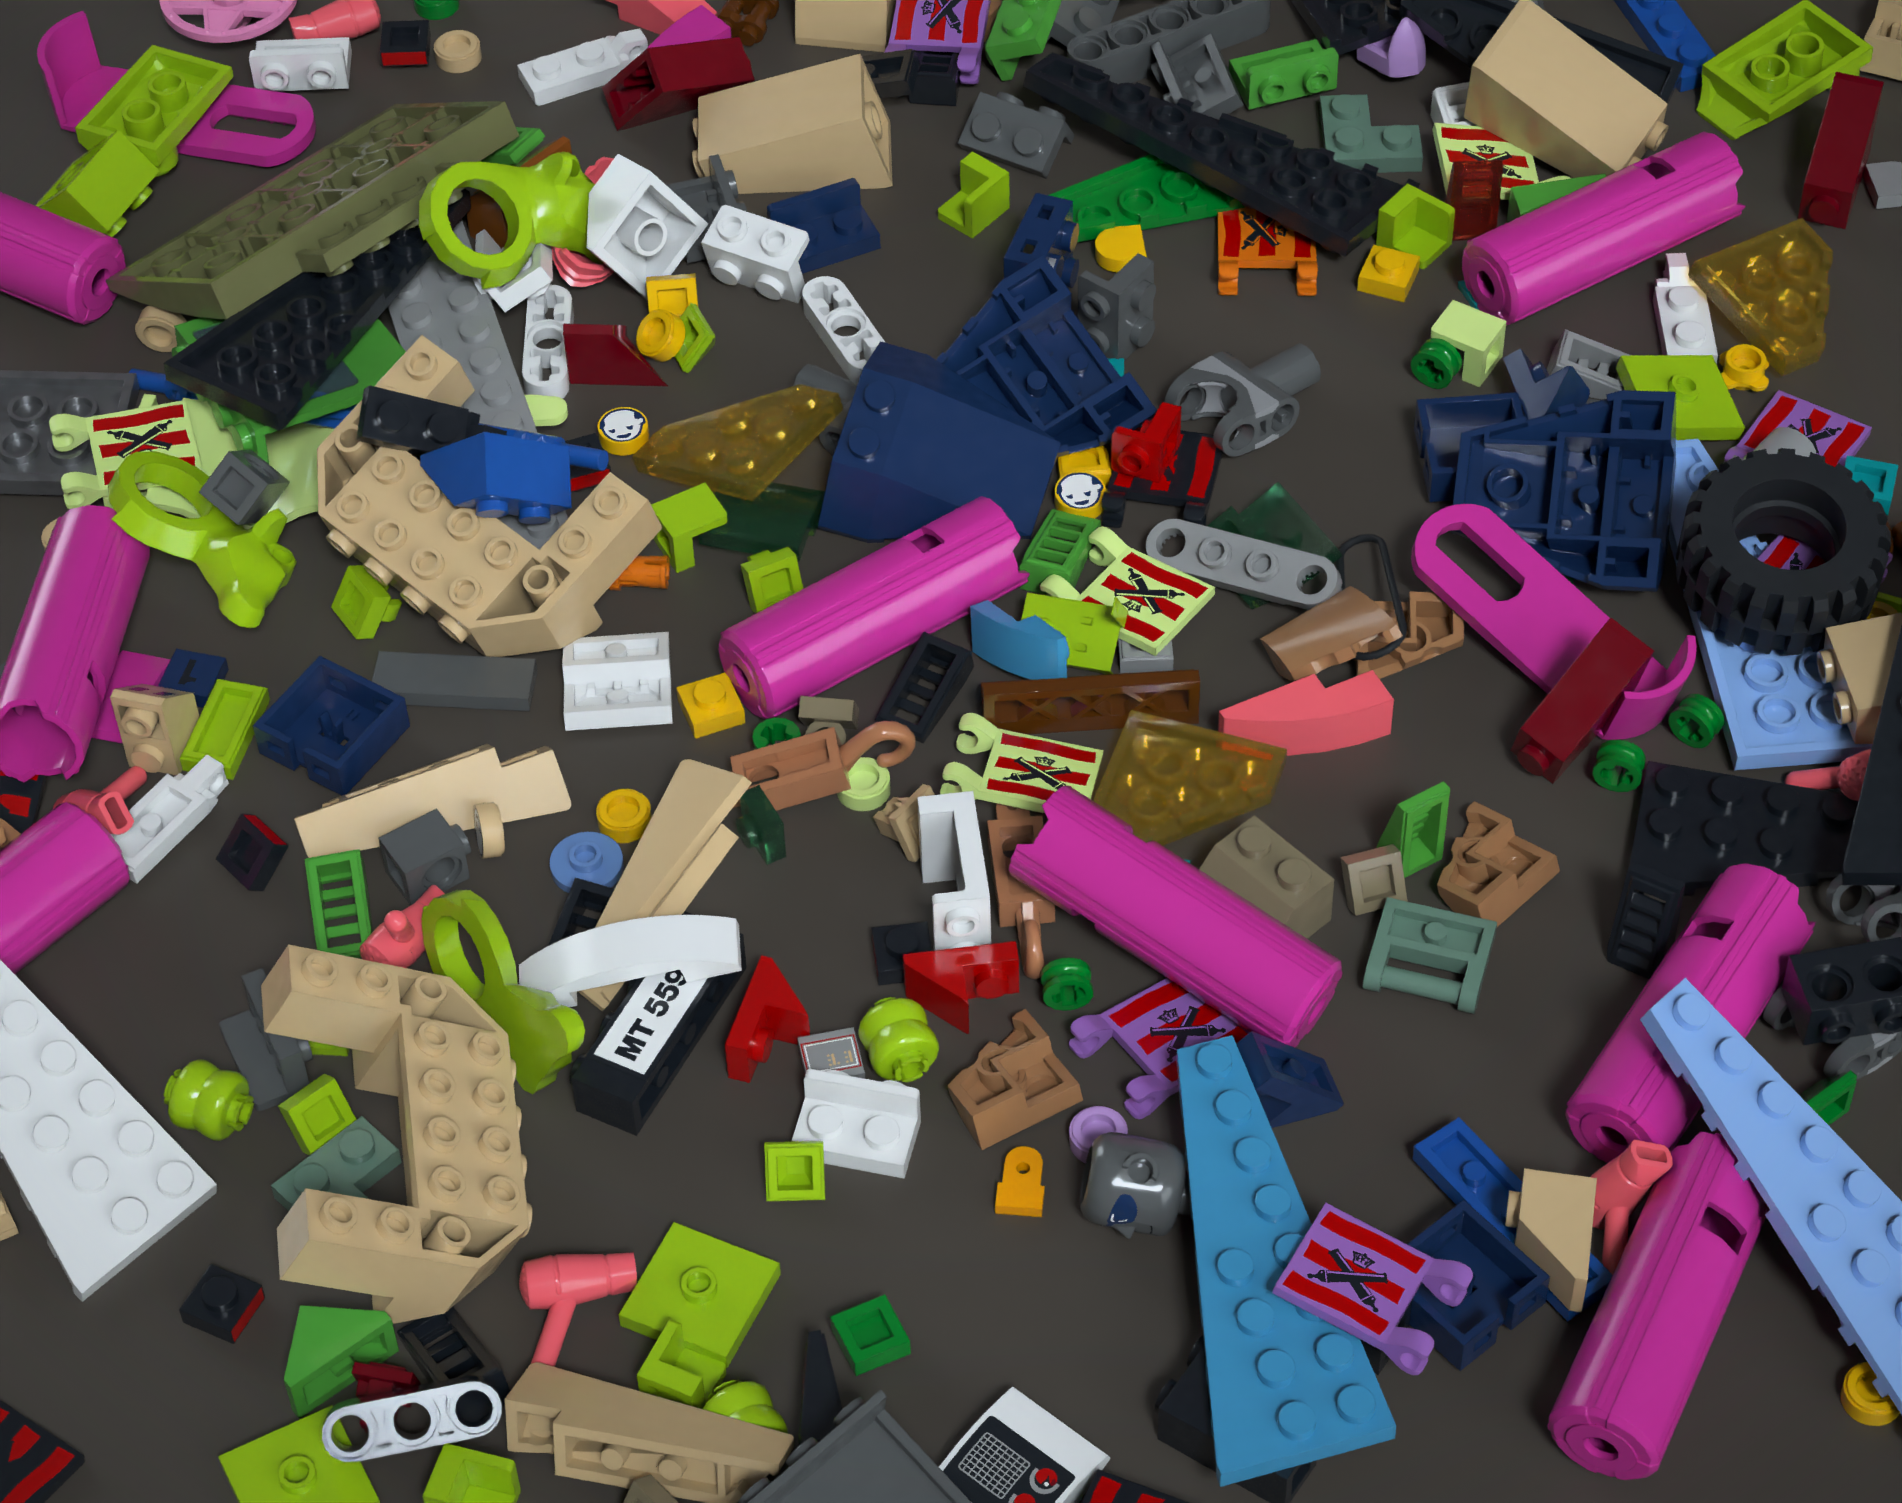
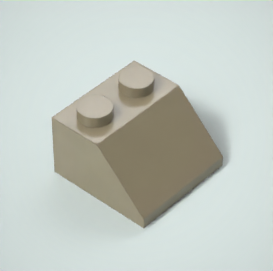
[1199,815,1334,939]

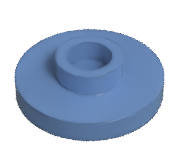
[550,832,624,893]

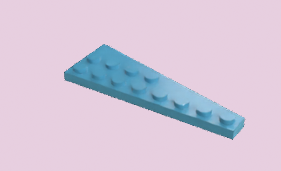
[1177,1035,1396,1487]

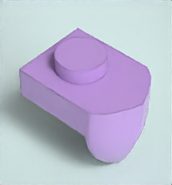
[1357,17,1426,78]

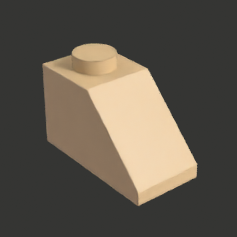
[1505,1168,1597,1312]

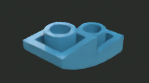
[970,600,1069,680]

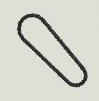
[1336,534,1407,661]

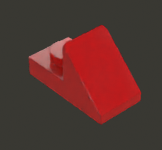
[903,941,1020,1034]
[725,955,810,1083]

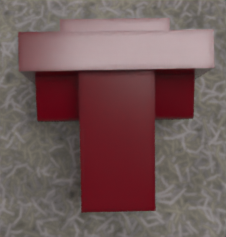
[351,1361,422,1434]

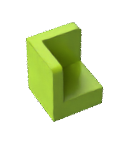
[938,151,1010,239]
[1376,183,1455,269]
[651,482,728,573]
[637,1319,727,1409]
[423,1443,521,1503]

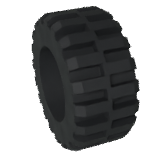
[1676,448,1891,655]

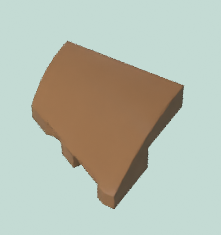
[1260,586,1403,682]
[1354,591,1464,679]
[1437,801,1560,927]
[947,1009,1083,1150]

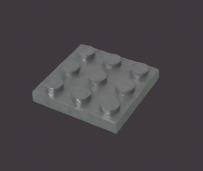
[0,370,140,495]

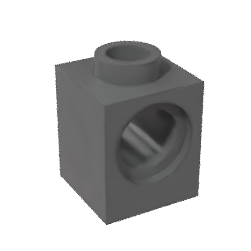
[199,450,290,525]
[378,808,471,905]

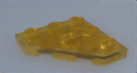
[1688,218,1833,376]
[632,384,844,501]
[1093,710,1287,846]

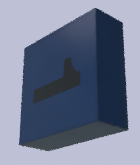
[158,649,229,708]

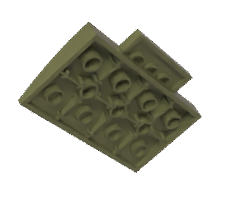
[106,101,519,320]

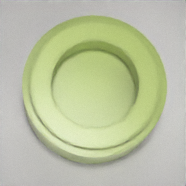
[837,757,891,811]

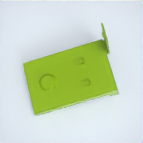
[1021,592,1129,675]

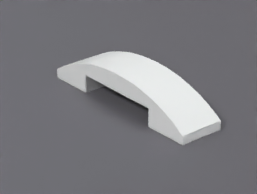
[519,915,742,1007]

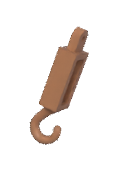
[730,721,916,819]
[987,803,1055,979]

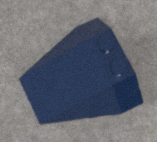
[936,255,1157,457]
[818,341,1061,543]
[1451,390,1676,592]

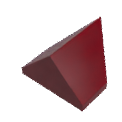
[563,324,668,386]

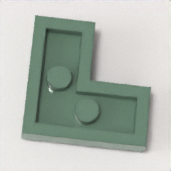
[1319,94,1423,173]
[271,1116,402,1211]

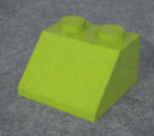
[35,129,160,237]

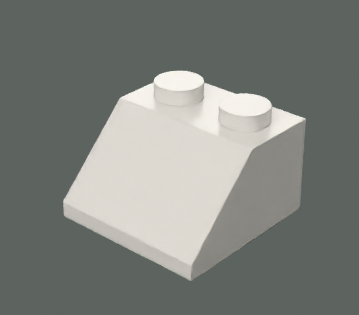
[587,154,708,300]

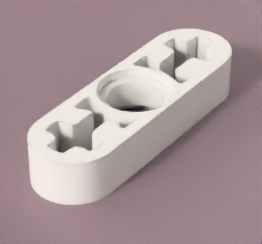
[802,276,885,384]
[522,285,574,399]

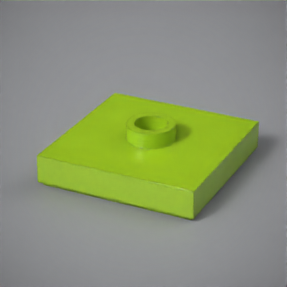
[1616,355,1745,440]
[619,1222,781,1368]
[218,1405,380,1503]

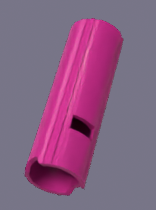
[1462,132,1746,326]
[0,192,126,325]
[718,496,1030,720]
[0,505,150,782]
[1009,785,1342,1048]
[0,802,130,974]
[1565,863,1816,1163]
[1547,1132,1770,1480]

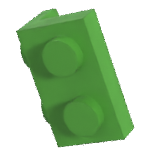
[985,0,1062,81]
[1229,39,1339,110]

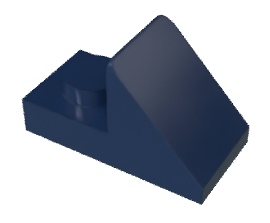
[1503,348,1590,420]
[1236,1031,1344,1128]

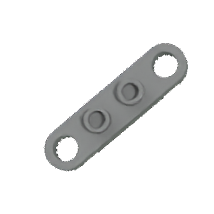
[1146,519,1343,611]

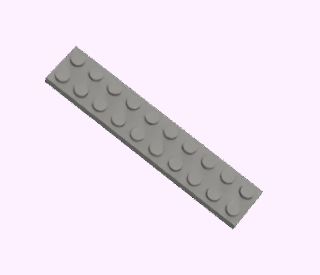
[388,221,568,550]

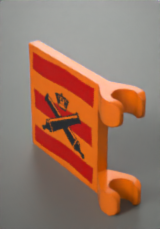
[1217,207,1318,296]

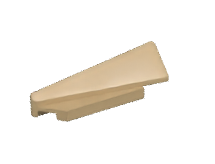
[294,744,571,858]
[577,759,752,1011]
[505,1362,794,1503]

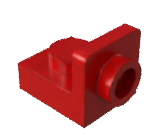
[1111,402,1182,483]

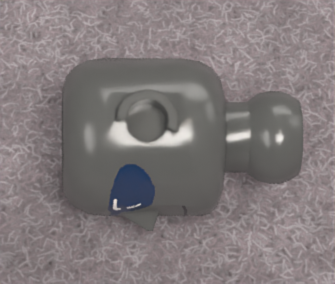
[1080,1132,1191,1239]

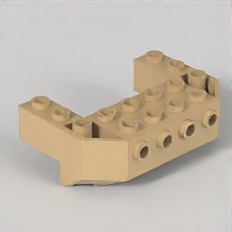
[317,335,663,657]
[261,944,532,1324]

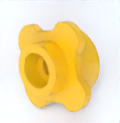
[1719,344,1770,392]

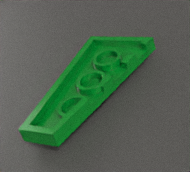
[1030,154,1245,243]

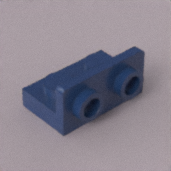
[767,178,881,274]

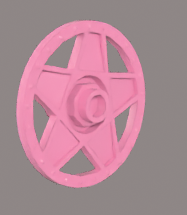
[159,0,297,43]

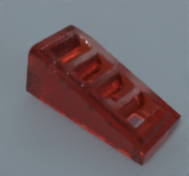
[1445,160,1503,241]

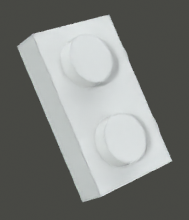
[249,37,352,91]
[701,205,810,303]
[473,229,553,312]

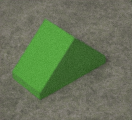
[284,1305,399,1419]

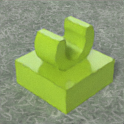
[740,547,804,614]
[331,565,402,639]
[278,1073,357,1156]

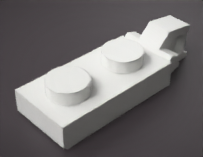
[517,28,648,106]
[1653,253,1718,364]
[111,755,229,884]

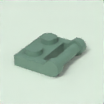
[1363,897,1497,1014]

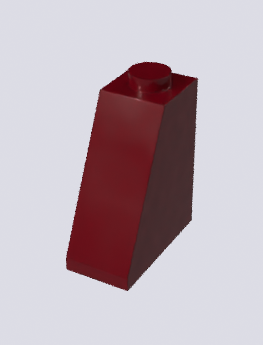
[602,37,755,131]
[1798,72,1884,230]
[1510,618,1654,784]

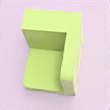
[1431,300,1507,387]

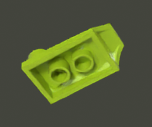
[1696,0,1873,141]
[75,45,234,177]

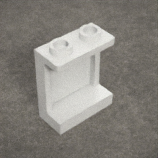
[917,791,991,951]

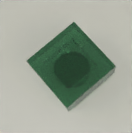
[736,785,786,865]

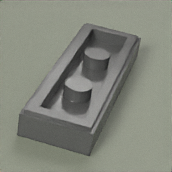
[372,651,538,711]

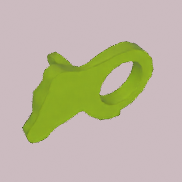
[419,152,604,289]
[108,451,297,628]
[421,890,585,1094]

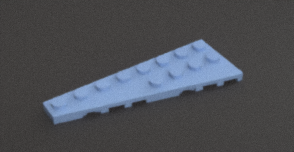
[1669,439,1872,770]
[1640,978,1902,1415]

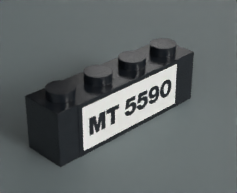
[569,911,747,1136]

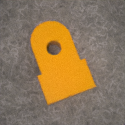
[995,1146,1045,1217]

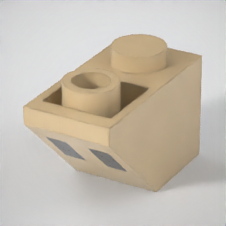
[110,684,200,775]

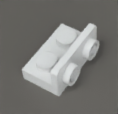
[791,1069,921,1179]

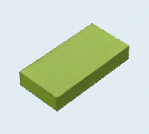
[180,679,270,780]

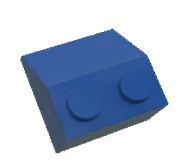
[420,432,572,524]

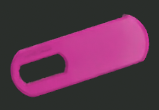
[37,11,316,168]
[1411,504,1697,740]

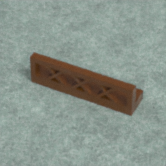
[981,669,1200,734]

